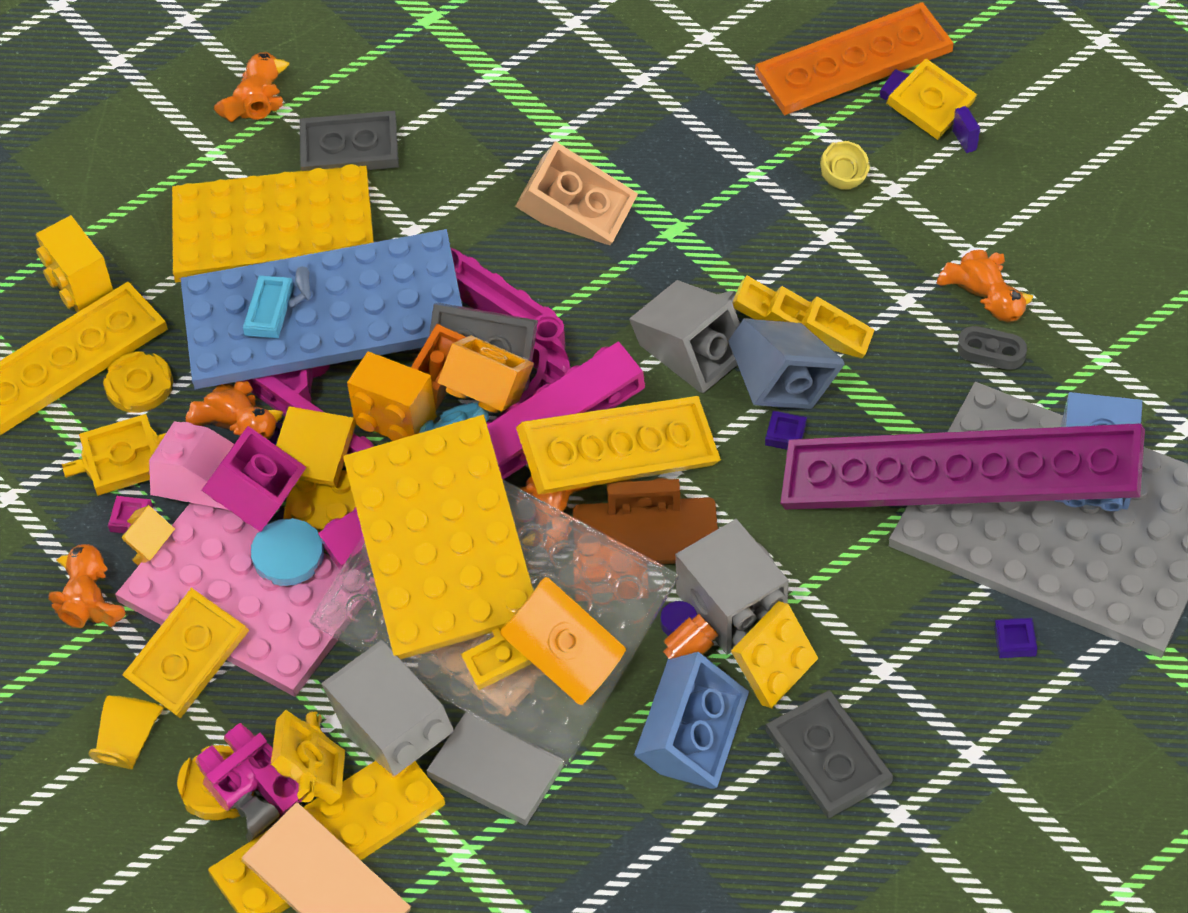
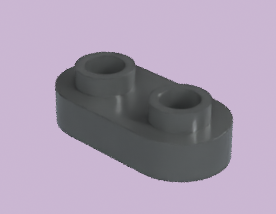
[957,326,1027,370]

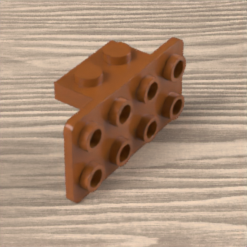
[573,478,718,565]

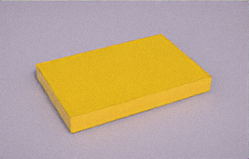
[122,587,249,719]

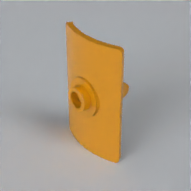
[500,577,626,705]

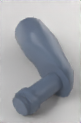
[288,266,311,308]

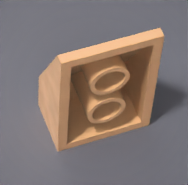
[515,141,638,245]

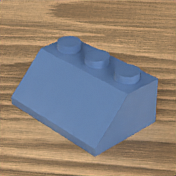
[634,652,749,789]

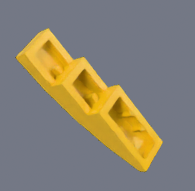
[732,275,875,358]

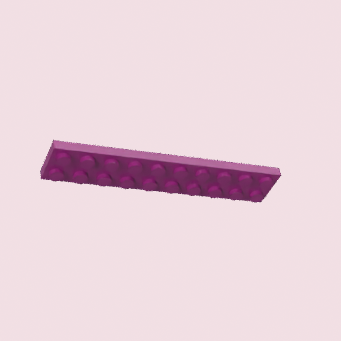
[780,423,1145,510]

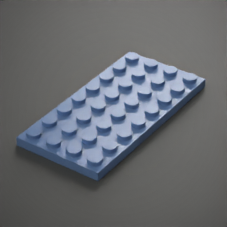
[180,229,462,389]

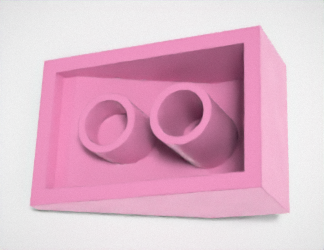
[149,421,234,510]

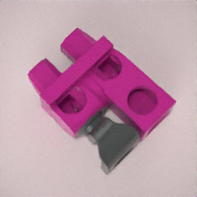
[196,723,302,842]

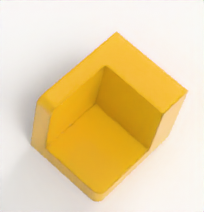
[122,505,175,565]

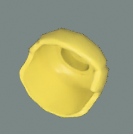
[820,141,870,190]

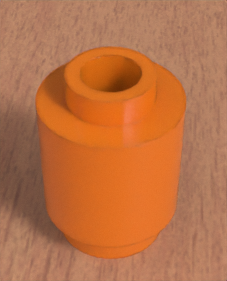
[663,613,719,659]

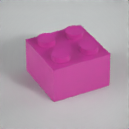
[201,426,306,532]

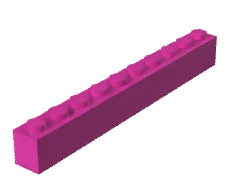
[318,341,645,580]

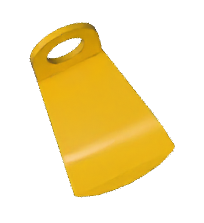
[88,696,164,769]

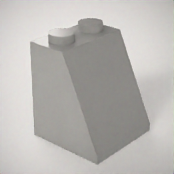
[629,280,740,393]
[321,640,454,776]

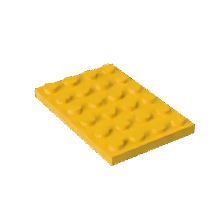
[172,164,374,283]
[343,414,534,659]

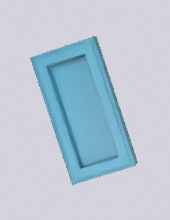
[243,275,294,338]

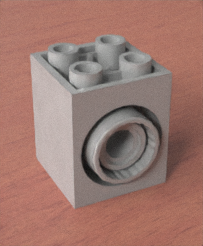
[676,519,789,655]

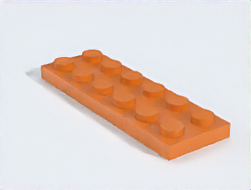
[755,2,954,115]

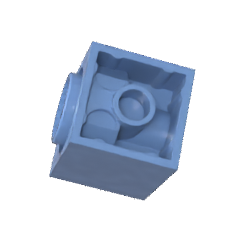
[1055,392,1142,511]

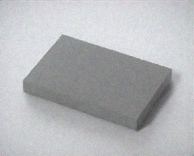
[427,712,564,826]

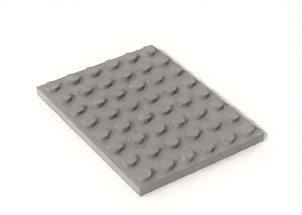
[889,382,1188,659]

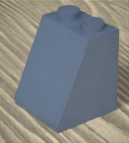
[728,319,845,409]

